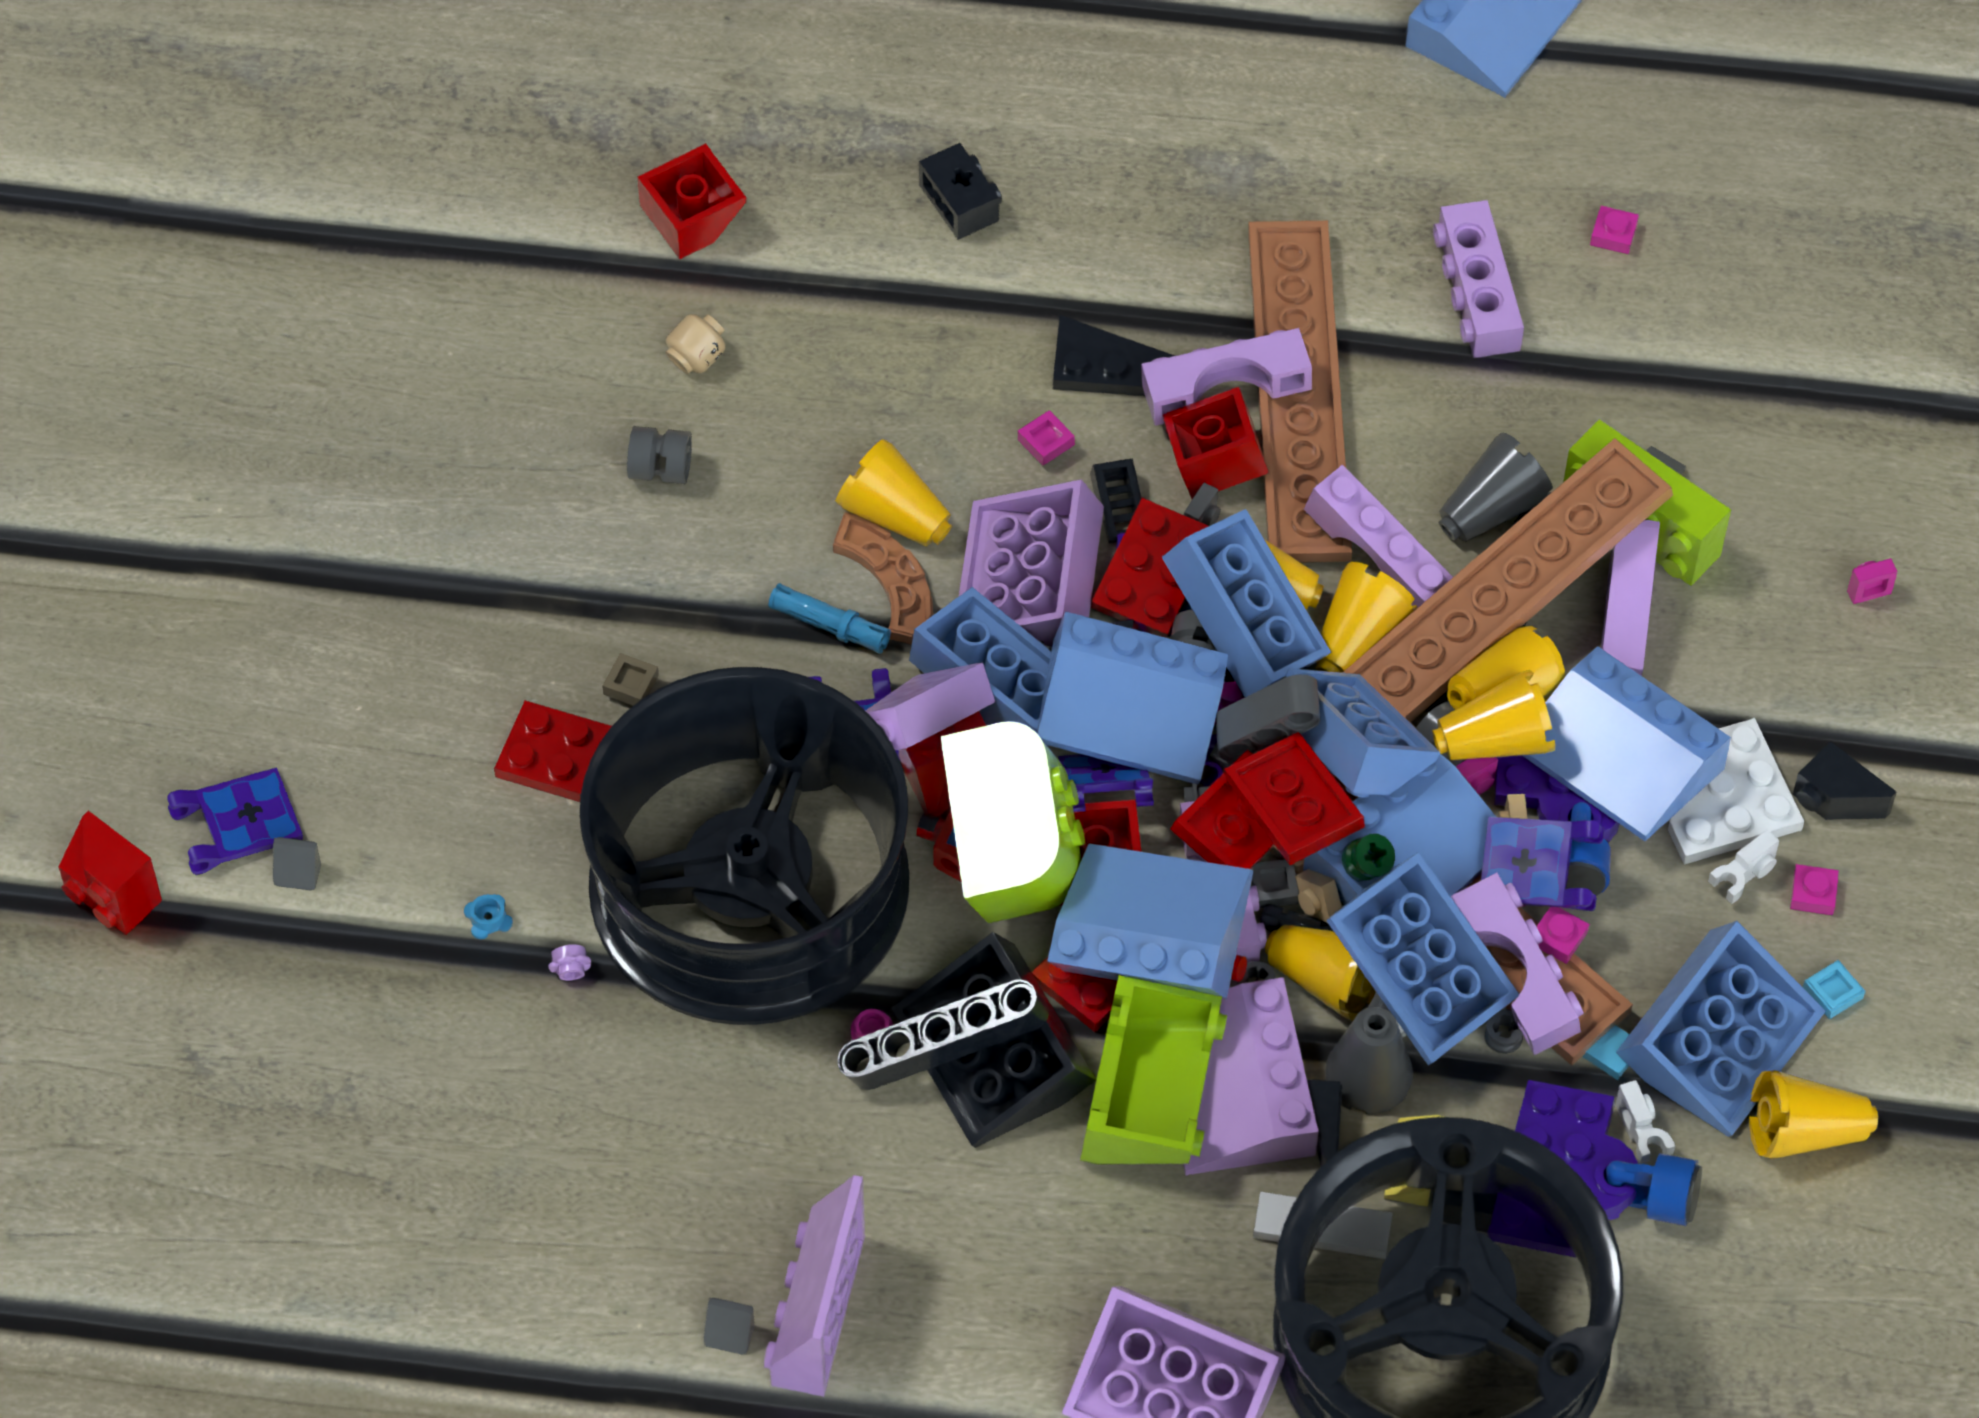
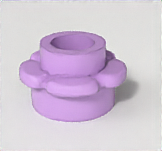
[549,945,591,981]

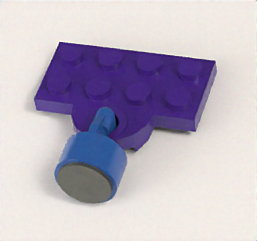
[1494,755,1620,895]
[1488,1080,1702,1258]

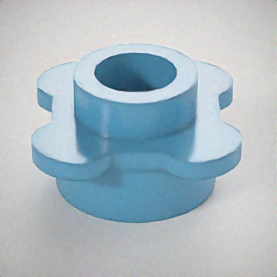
[464,894,513,939]

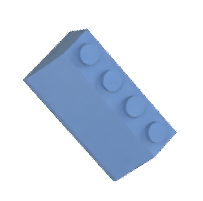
[1162,509,1331,697]
[909,587,1051,746]
[1286,668,1440,798]

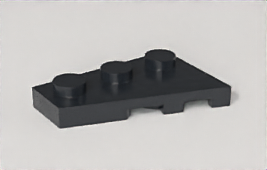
[1053,315,1175,396]

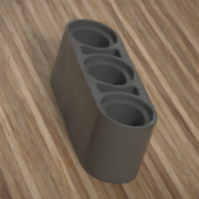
[1216,674,1321,762]

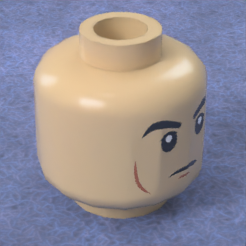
[665,314,726,374]

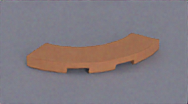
[833,512,933,645]

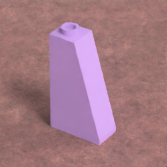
[1601,520,1660,676]
[866,662,995,750]

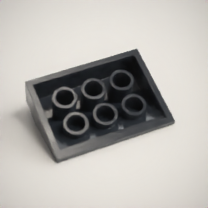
[891,932,1096,1148]

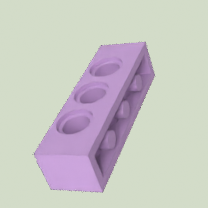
[1433,200,1524,358]

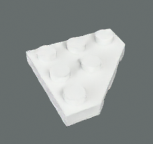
[1668,718,1804,865]

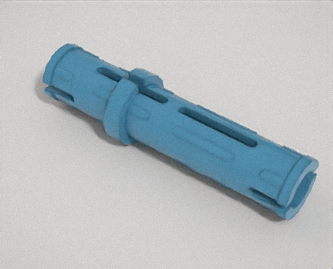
[768,583,891,654]

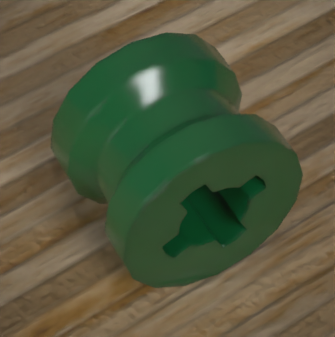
[1342,834,1395,881]

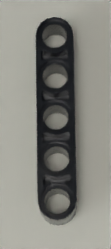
[837,979,1050,1090]

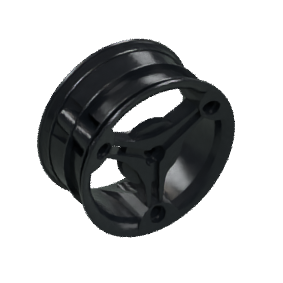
[579,667,910,1025]
[1273,1117,1623,1418]

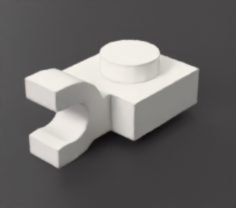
[1708,829,1779,904]
[1615,1080,1675,1164]

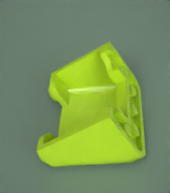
[1080,975,1227,1165]

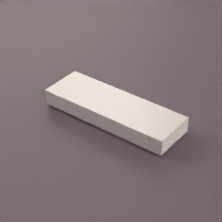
[1253,1192,1392,1259]

